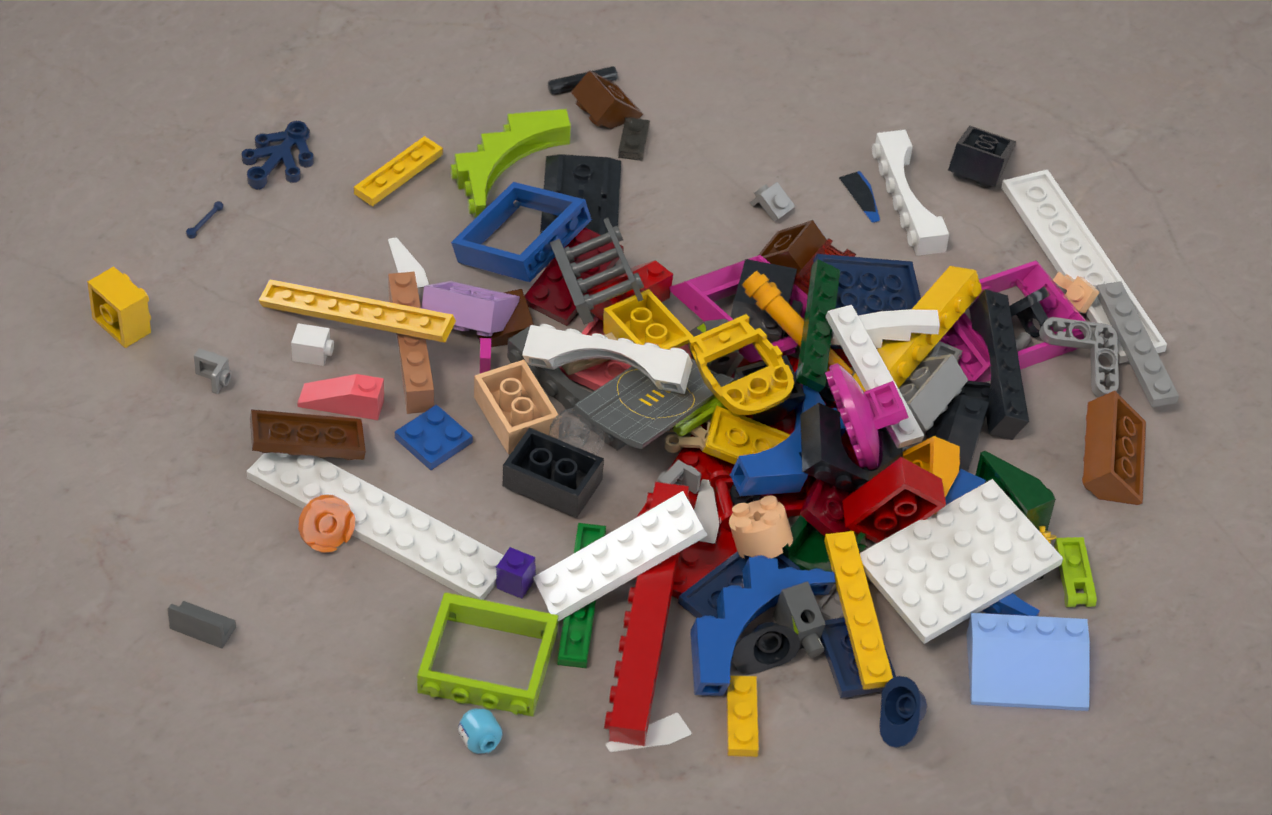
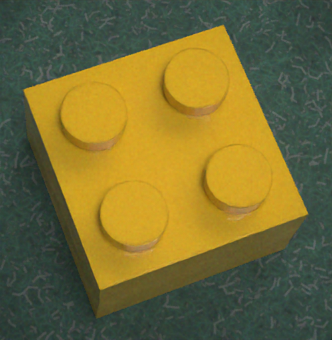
[87,266,151,348]

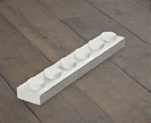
[826,305,924,448]

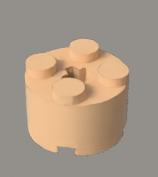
[729,496,793,559]

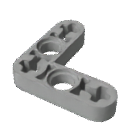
[1039,317,1119,397]

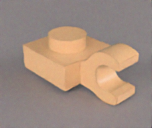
[1053,271,1099,313]

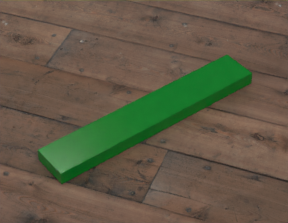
[557,523,606,668]

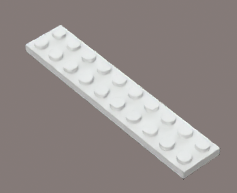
[1001,170,1167,364]
[246,452,504,600]

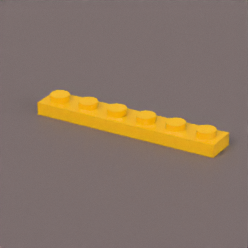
[824,531,893,690]

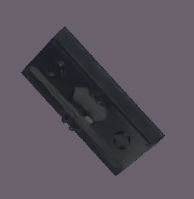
[540,154,621,267]

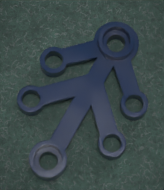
[241,121,314,190]

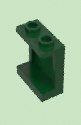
[782,515,868,572]

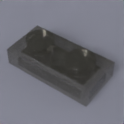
[618,117,650,161]

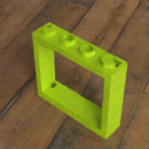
[417,592,558,717]

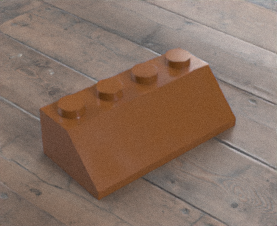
[1082,390,1146,505]

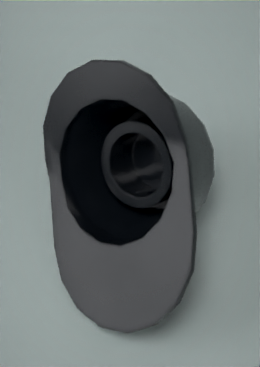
[732,622,800,675]

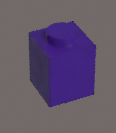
[496,547,536,599]

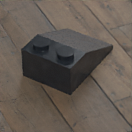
[948,125,1016,187]
[730,259,797,343]

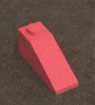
[297,374,384,420]

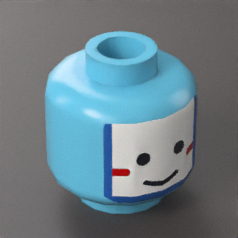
[458,709,503,754]

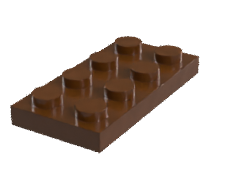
[250,409,366,460]

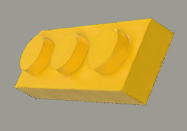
[726,675,759,757]

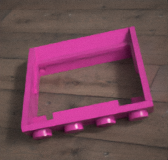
[669,255,808,363]
[940,260,1086,382]

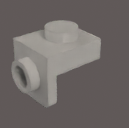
[750,182,795,222]
[194,348,231,394]
[657,460,701,494]

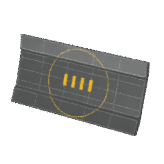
[574,359,734,449]

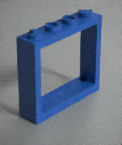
[451,182,591,282]

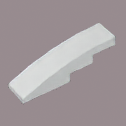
[831,309,940,348]

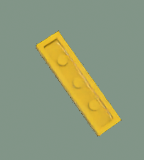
[354,136,443,206]

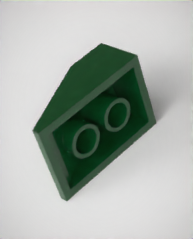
[975,451,1056,531]

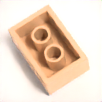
[474,360,559,454]

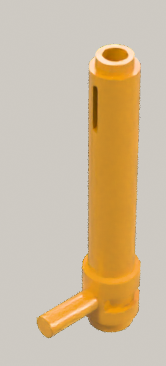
[742,271,854,376]

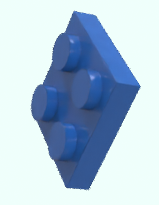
[395,404,473,470]

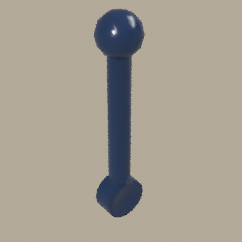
[186,201,224,239]

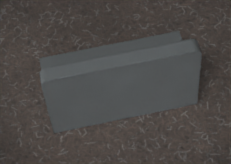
[168,601,236,649]

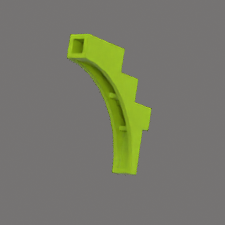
[450,109,571,219]

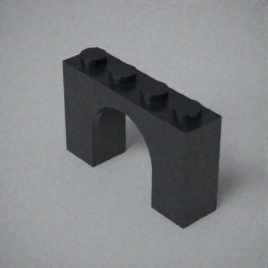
[800,403,903,493]

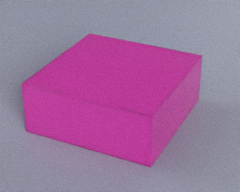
[480,338,491,374]

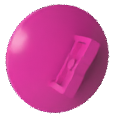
[825,363,909,471]

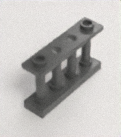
[550,218,644,325]

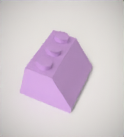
[422,281,520,336]

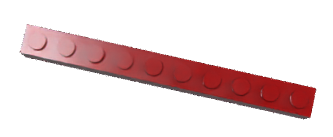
[604,482,689,746]

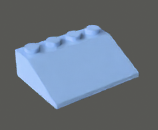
[966,613,1090,711]

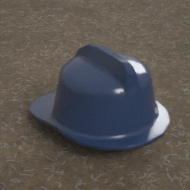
[879,676,927,748]

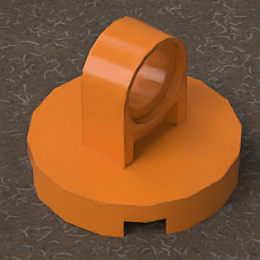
[298,495,355,553]

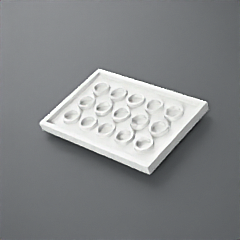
[860,479,1063,644]

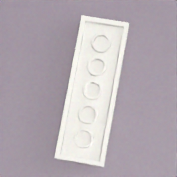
[533,491,708,621]

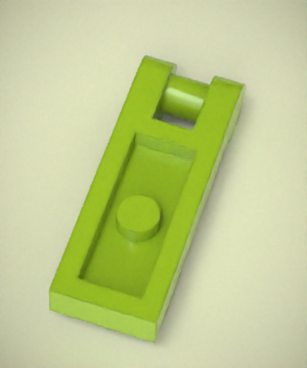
[1054,537,1097,608]

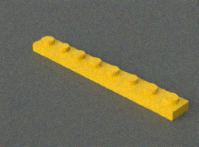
[258,279,456,343]

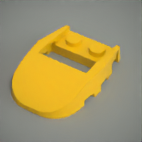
[689,314,794,415]

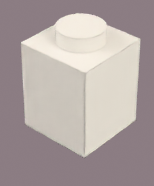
[291,323,334,366]

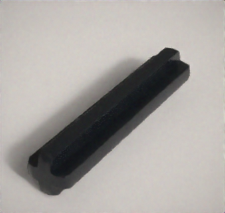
[548,66,618,95]

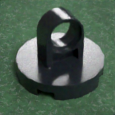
[1010,286,1050,337]

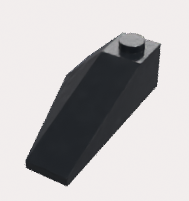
[926,395,989,472]

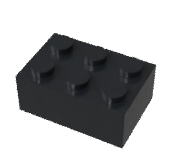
[502,427,604,518]

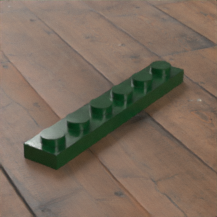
[796,259,840,392]

